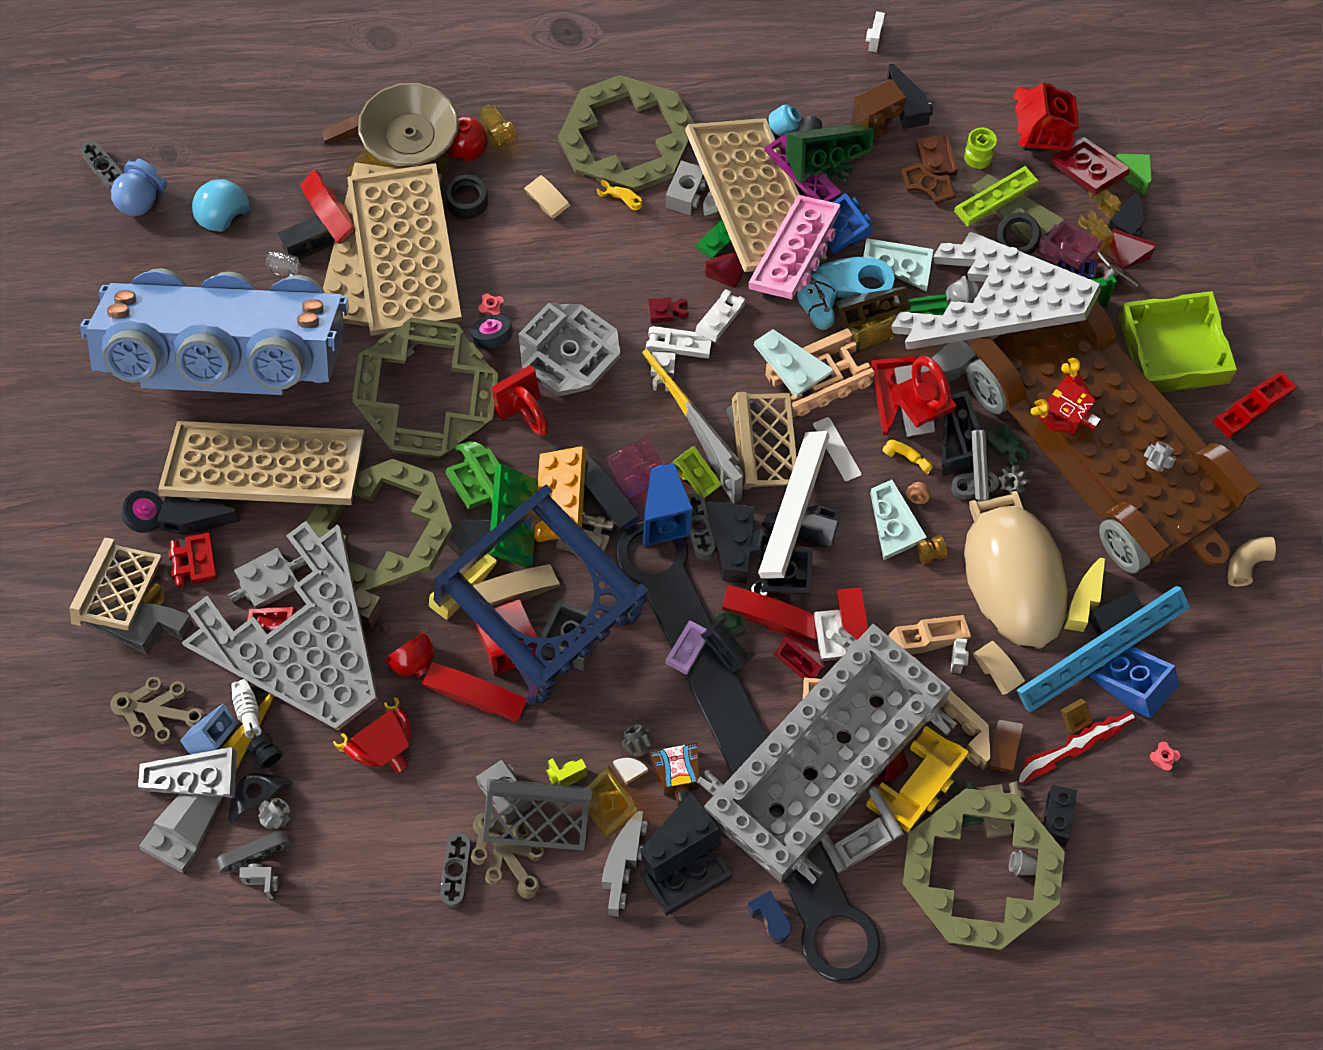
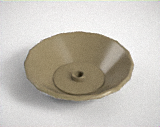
[358,83,458,166]

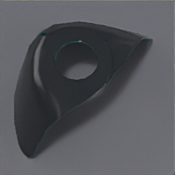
[229,773,293,823]

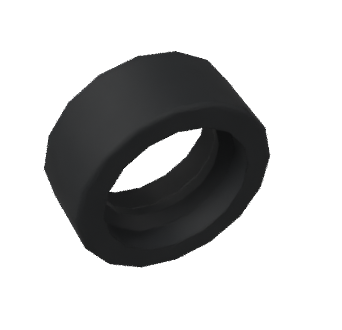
[445,174,488,219]
[997,212,1042,255]

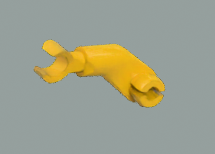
[597,180,643,211]
[883,440,933,474]

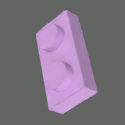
[665,620,706,675]

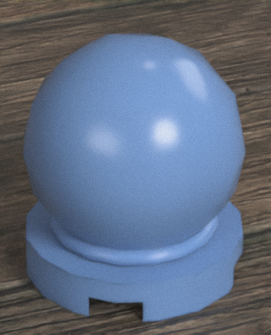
[111,159,168,217]

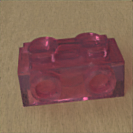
[1037,219,1102,269]

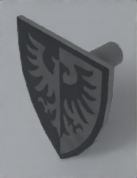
[1097,250,1139,287]

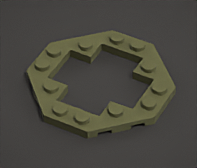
[558,75,695,192]
[352,317,498,459]
[306,459,454,594]
[903,788,1065,951]

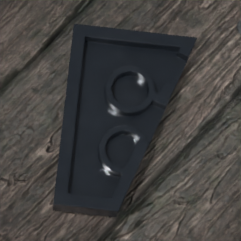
[640,854,733,916]

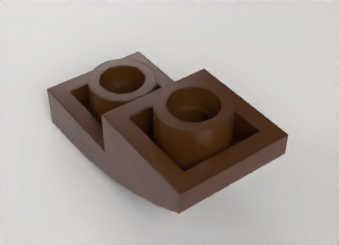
[988,720,1023,773]

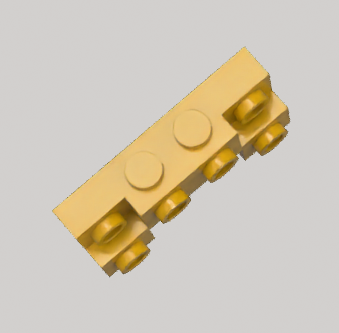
[866,726,969,833]

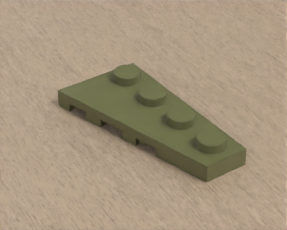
[971,174,1065,245]

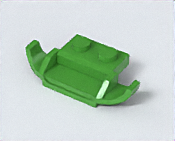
[446,441,500,510]

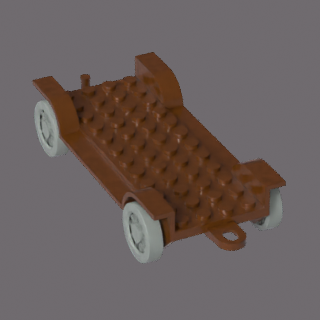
[967,301,1261,573]

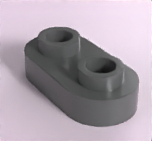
[951,471,999,500]

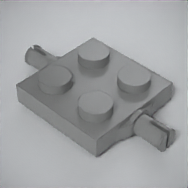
[228,548,307,609]

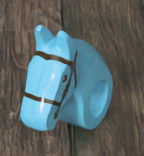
[796,257,895,330]

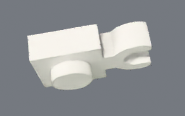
[866,12,885,52]
[651,352,675,391]
[951,638,969,674]

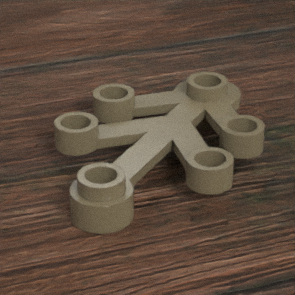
[110,677,206,744]
[471,812,544,899]

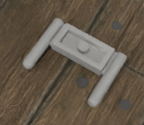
[820,787,904,873]

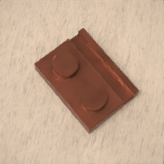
[916,134,958,176]

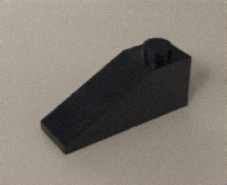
[887,64,933,129]

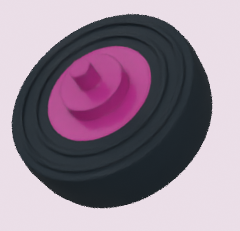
[471,315,513,348]
[121,490,163,533]

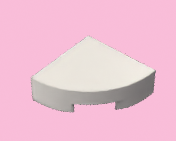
[703,191,719,216]
[613,758,648,785]

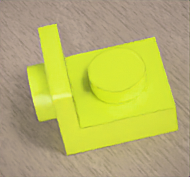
[546,758,587,786]

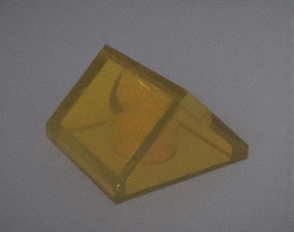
[840,315,897,354]
[582,766,638,838]

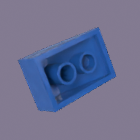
[1087,647,1179,718]

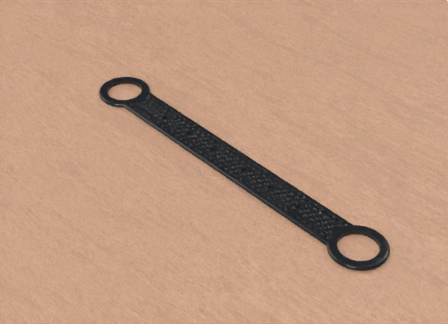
[616,521,880,981]

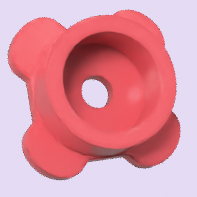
[478,293,504,316]
[1150,742,1180,771]

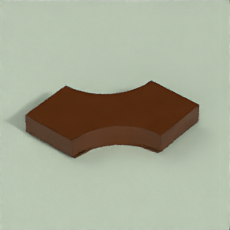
[901,162,956,205]

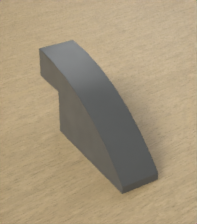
[83,602,194,655]

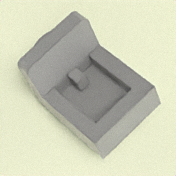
[239,864,279,899]

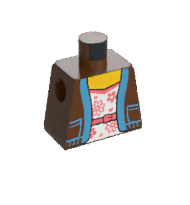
[650,742,699,805]

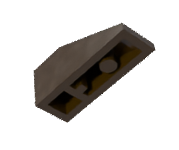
[835,287,911,329]

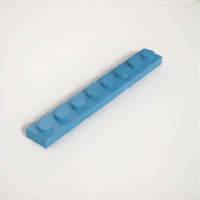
[1017,586,1190,713]

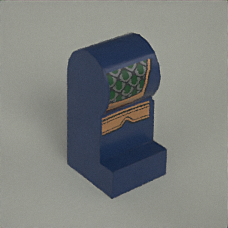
[747,890,791,944]

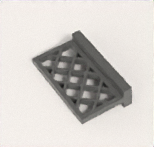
[482,778,592,851]

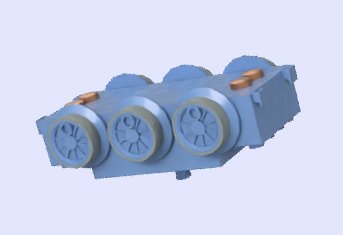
[80,268,349,395]

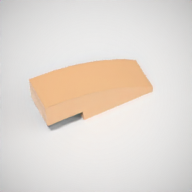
[888,615,971,655]

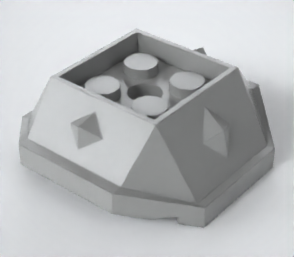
[519,303,620,397]

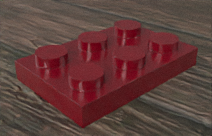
[1051,137,1130,195]

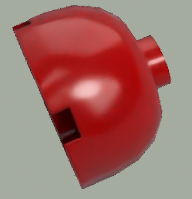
[446,116,488,161]
[384,631,435,678]

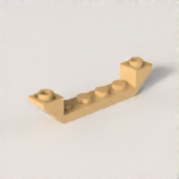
[914,657,990,770]

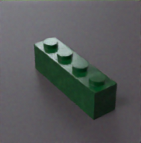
[786,124,874,183]

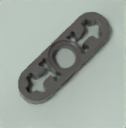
[80,141,124,191]
[688,494,715,560]
[216,830,291,874]
[440,833,471,909]

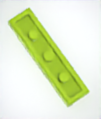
[954,166,1039,227]

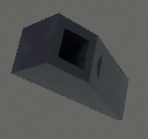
[157,496,239,535]
[762,505,841,546]

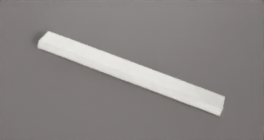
[758,431,830,578]

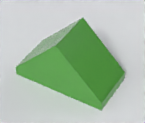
[1115,154,1151,195]

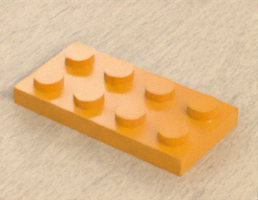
[534,446,586,542]

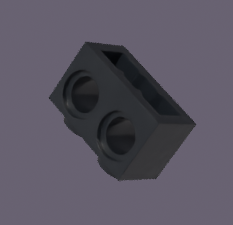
[1042,785,1077,847]

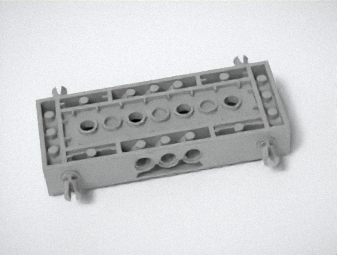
[697,624,957,884]

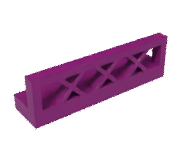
[764,135,842,202]

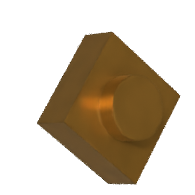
[1061,699,1093,734]

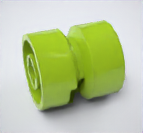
[964,127,997,169]

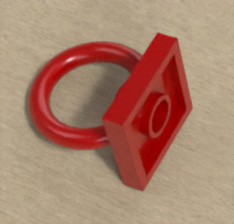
[890,356,957,428]
[491,365,548,437]

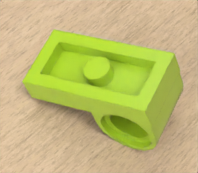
[671,446,722,498]

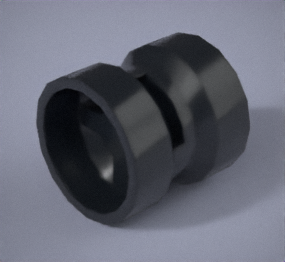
[248,733,283,769]

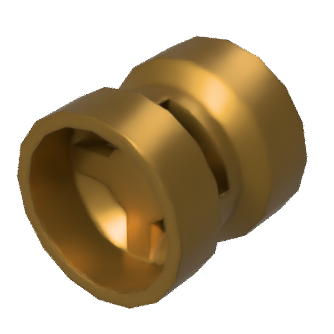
[916,535,948,565]

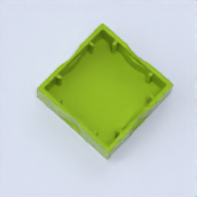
[1118,291,1237,393]

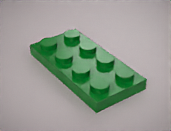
[489,464,538,568]

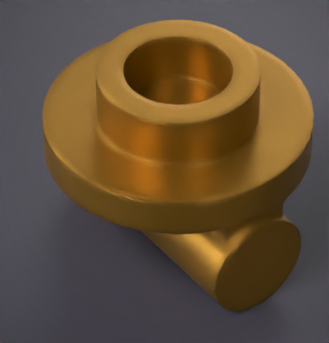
[142,583,164,606]

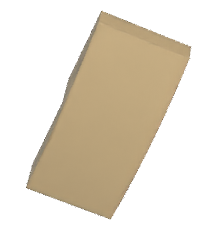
[524,175,570,219]
[973,641,1025,695]

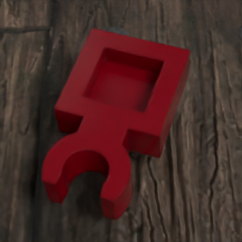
[648,297,689,323]

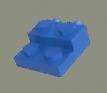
[827,193,874,255]

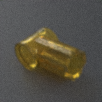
[478,105,517,148]

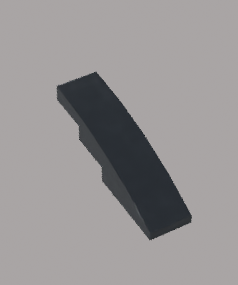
[584,453,640,531]

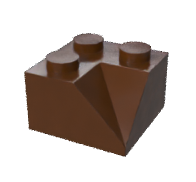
[851,79,906,139]

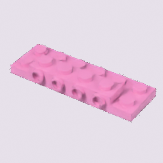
[749,195,841,299]

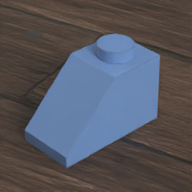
[180,704,238,755]

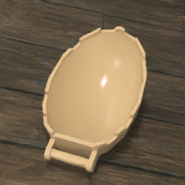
[964,491,1067,649]

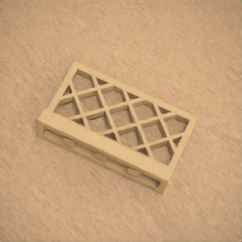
[732,392,797,489]
[70,537,162,631]

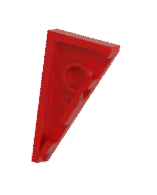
[871,357,916,436]

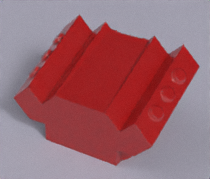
[1013,82,1080,151]

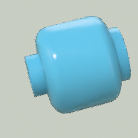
[769,104,801,137]

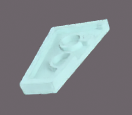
[863,238,933,291]
[754,329,834,397]
[870,480,927,560]

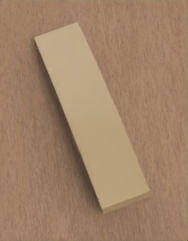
[473,564,560,608]

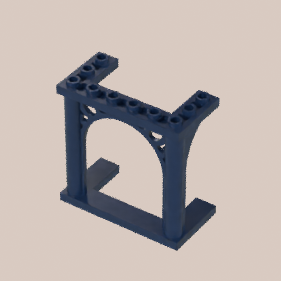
[433,484,648,706]

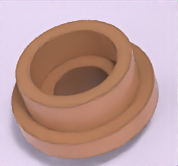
[906,482,930,504]

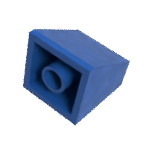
[643,463,692,547]

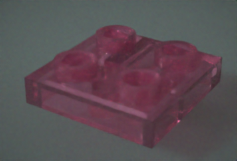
[605,436,663,499]

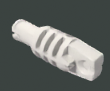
[232,679,262,738]

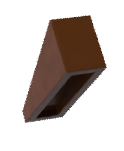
[321,113,360,143]

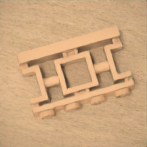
[765,328,875,418]

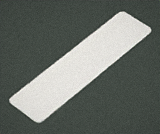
[813,417,861,481]

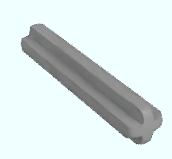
[972,430,989,501]

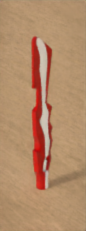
[1019,712,1135,785]

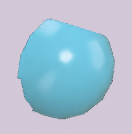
[192,179,250,232]

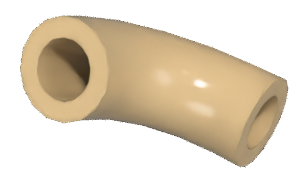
[1227,537,1276,587]

